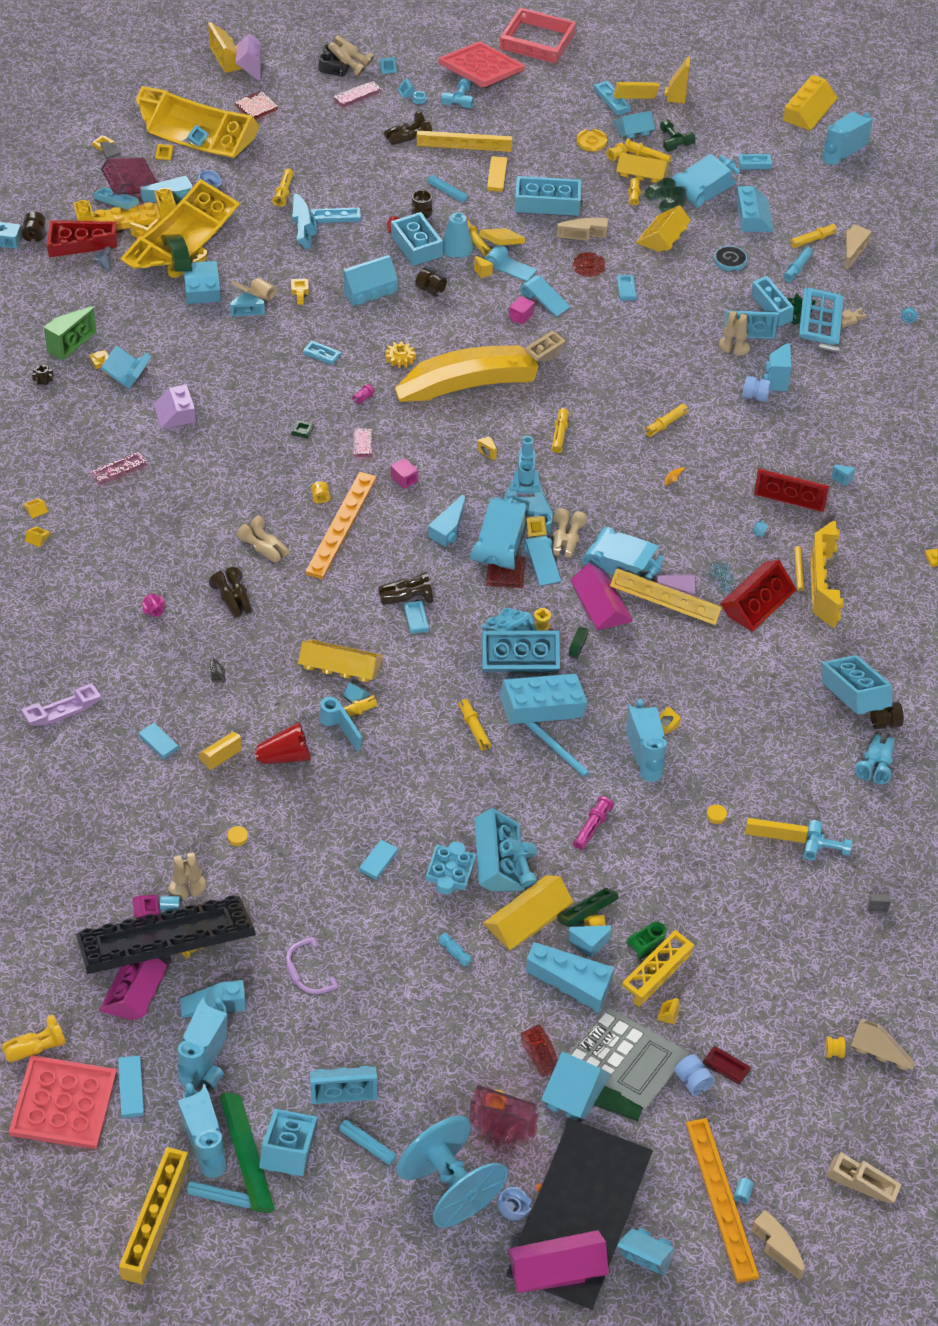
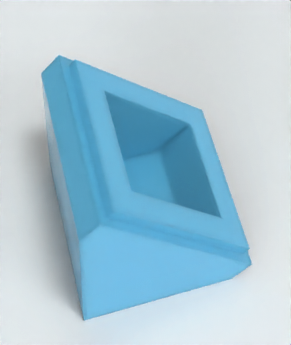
[380,57,397,74]
[397,78,415,98]
[343,682,370,702]

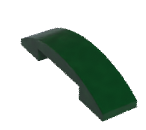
[161,234,192,272]

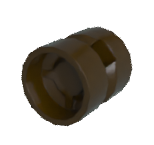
[411,189,433,219]
[21,211,46,242]
[415,267,447,297]
[870,702,904,730]

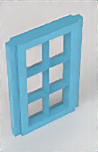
[799,288,844,345]

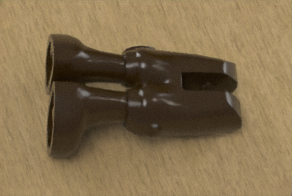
[384,110,432,145]
[208,567,252,618]
[378,572,434,605]

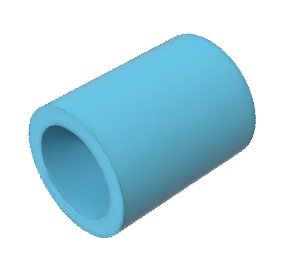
[160,896,180,911]
[200,1065,224,1090]
[733,1178,754,1204]

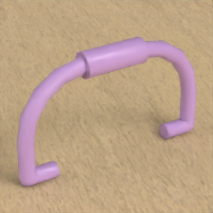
[286,937,339,995]

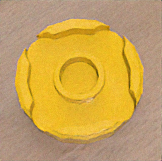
[576,129,608,152]

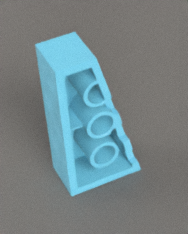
[526,942,614,1014]

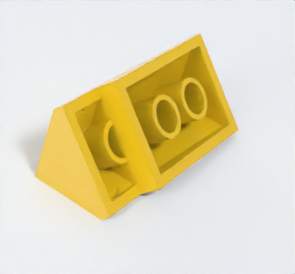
[483,875,573,950]

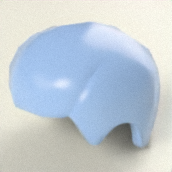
[197,170,222,190]
[497,1187,532,1221]

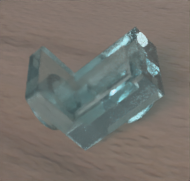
[709,563,733,591]

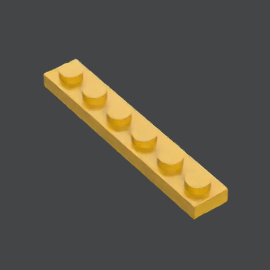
[417,131,512,152]
[610,568,722,625]

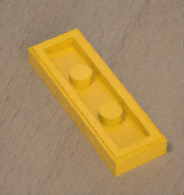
[613,82,660,99]
[487,156,507,192]
[745,818,808,843]

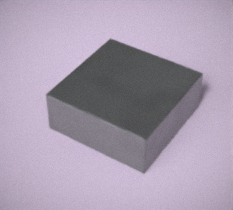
[867,894,891,913]

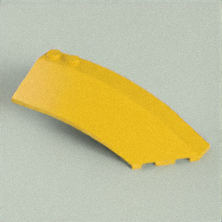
[136,86,260,158]
[120,179,240,269]
[395,345,539,402]

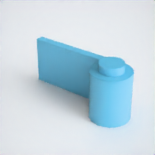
[485,245,537,281]
[520,275,570,317]
[523,535,561,586]
[319,697,362,751]

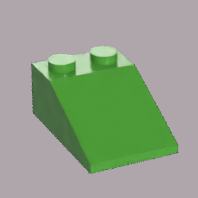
[44,306,97,360]

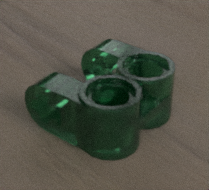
[644,178,686,212]

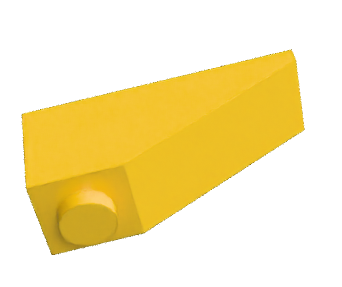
[664,57,690,104]

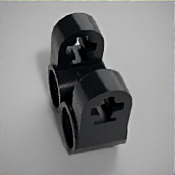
[318,44,353,77]

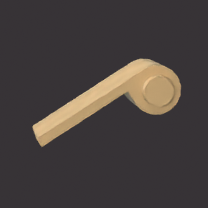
[232,278,277,301]

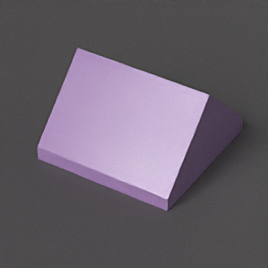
[654,574,695,597]

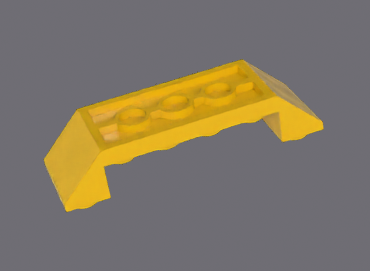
[73,188,176,230]
[810,521,843,628]

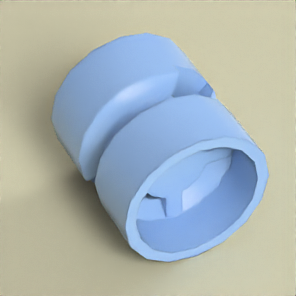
[742,376,771,402]
[674,1054,715,1096]

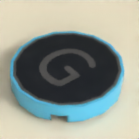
[714,246,747,271]

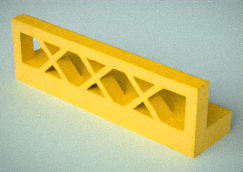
[621,930,695,1007]

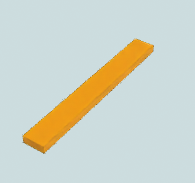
[685,1118,759,1284]

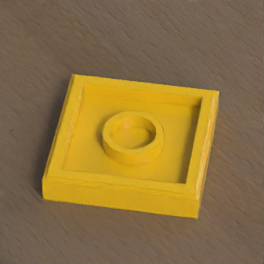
[479,228,525,246]

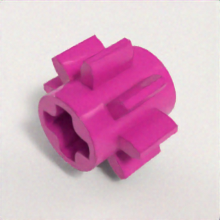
[141,594,166,617]

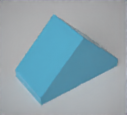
[230,292,265,316]
[568,925,611,957]

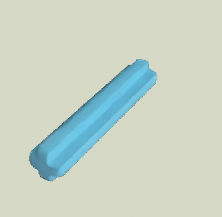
[428,175,468,203]
[340,1120,396,1165]
[187,1181,251,1208]

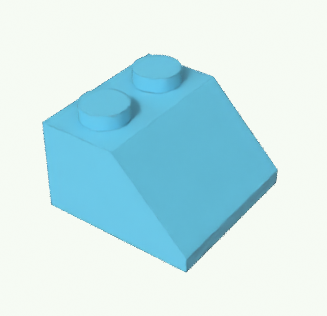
[613,111,655,139]
[763,343,792,391]

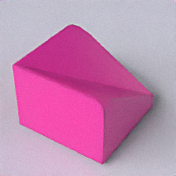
[132,895,160,918]

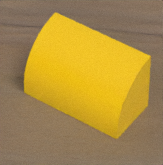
[198,732,242,770]

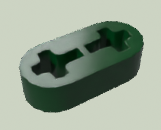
[568,626,589,659]

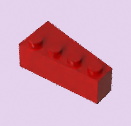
[47,220,118,258]

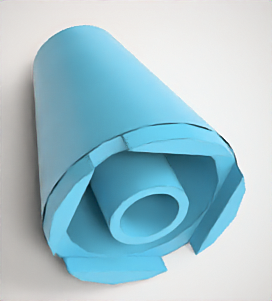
[442,212,474,258]

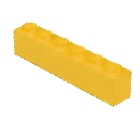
[119,1147,190,1285]

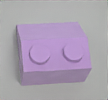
[236,34,262,80]
[154,385,196,429]

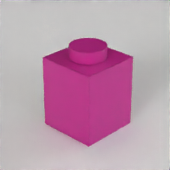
[509,296,535,325]
[391,458,418,489]

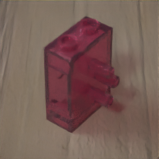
[101,157,158,195]
[469,1085,539,1144]

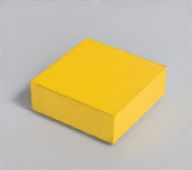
[92,135,115,152]

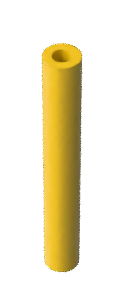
[794,546,805,591]

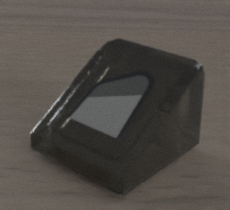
[209,657,226,683]

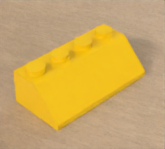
[783,74,838,131]
[298,639,384,682]

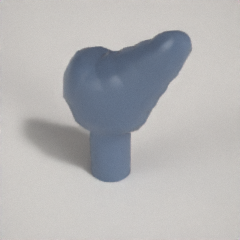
[94,246,111,271]

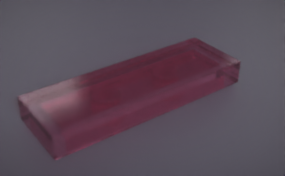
[334,81,381,108]
[91,452,147,486]

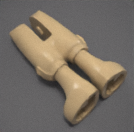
[327,35,375,77]
[719,311,750,356]
[553,508,588,558]
[236,515,290,563]
[168,852,206,900]

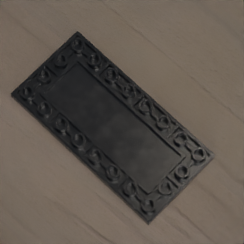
[76,895,256,974]
[506,1118,653,1310]

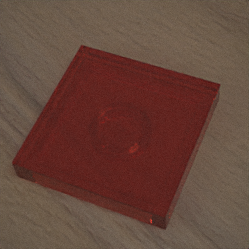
[235,90,278,120]
[486,557,525,588]

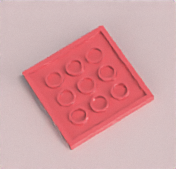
[438,41,525,88]
[9,1055,117,1149]

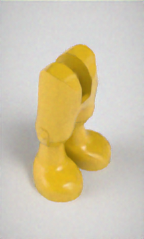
[1,1014,66,1063]

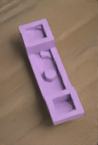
[21,683,101,726]

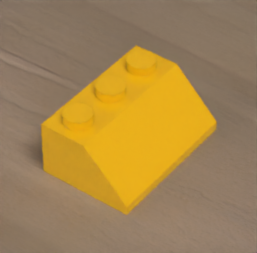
[208,22,242,73]
[616,152,670,184]
[635,205,691,252]

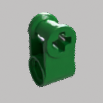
[626,922,666,960]

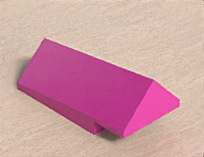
[570,563,632,630]
[507,1230,609,1293]

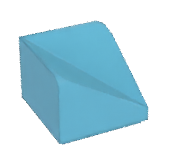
[187,125,209,147]
[832,465,855,486]

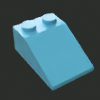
[184,261,221,304]
[259,1109,318,1176]
[617,1228,675,1276]

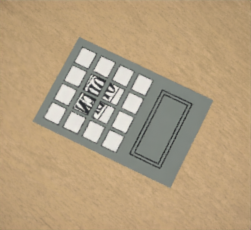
[568,1008,689,1109]

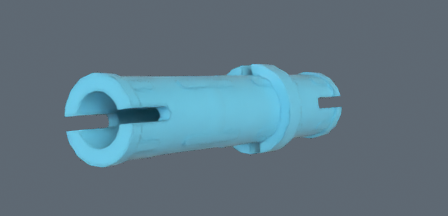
[783,247,814,282]

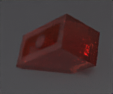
[521,1024,558,1078]

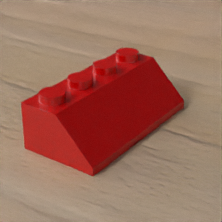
[754,468,831,512]
[720,559,797,632]

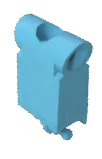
[822,111,873,165]
[670,153,740,208]
[470,497,527,570]
[582,527,664,580]
[626,699,667,782]
[178,997,227,1088]
[178,1083,227,1178]

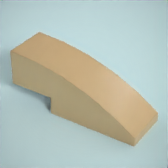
[557,218,608,241]
[826,1152,902,1204]
[752,1210,805,1280]

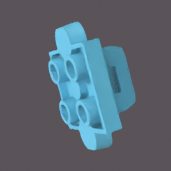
[426,842,476,895]

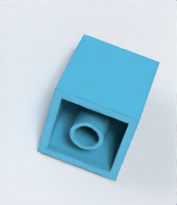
[541,1051,611,1121]

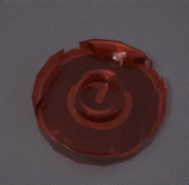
[573,252,605,277]

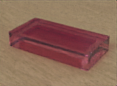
[354,428,372,457]

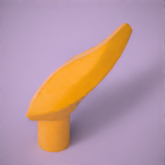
[665,467,685,485]

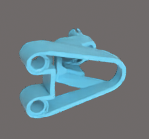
[503,436,552,536]

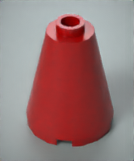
[254,723,311,764]

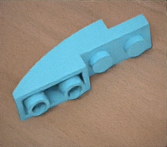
[292,193,317,249]

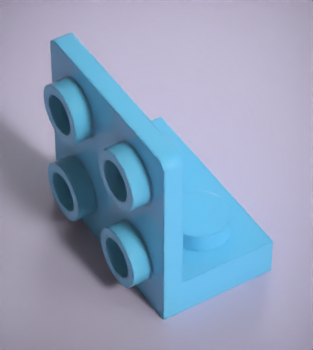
[101,346,152,389]
[481,608,537,631]

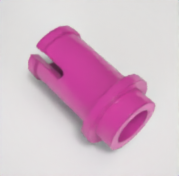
[352,384,374,405]

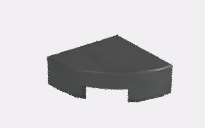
[100,142,121,158]

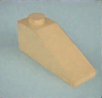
[844,224,872,269]
[524,331,566,362]

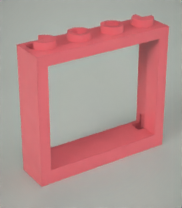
[500,8,576,64]

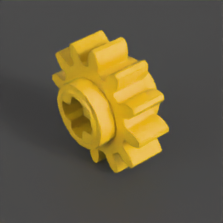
[385,341,416,368]

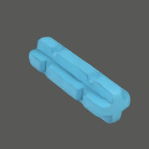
[439,933,472,967]

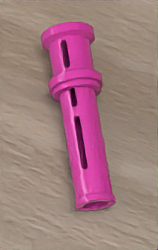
[573,796,614,850]

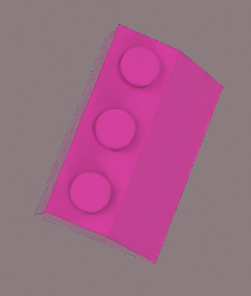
[99,958,167,1021]

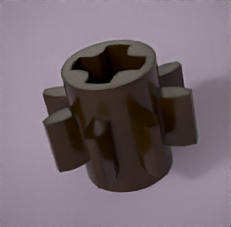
[32,364,54,385]

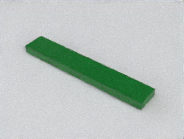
[219,1092,275,1213]

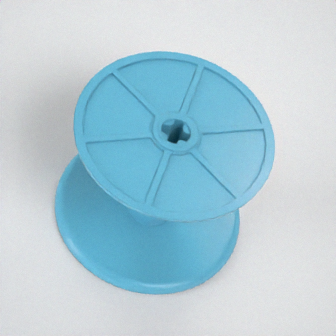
[396,1116,508,1228]

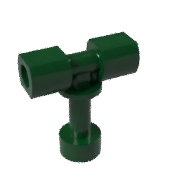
[660,119,696,152]

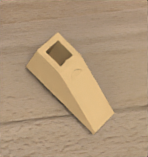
[851,1018,916,1071]

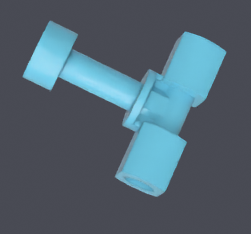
[441,78,474,109]
[803,820,853,860]
[500,838,537,887]

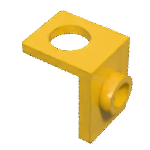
[130,219,159,239]

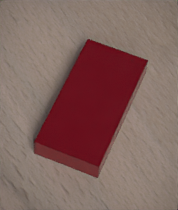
[703,1046,751,1085]

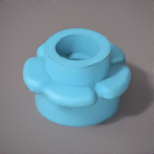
[412,91,427,104]
[902,307,918,323]
[753,520,768,538]

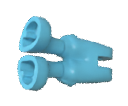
[855,734,895,784]

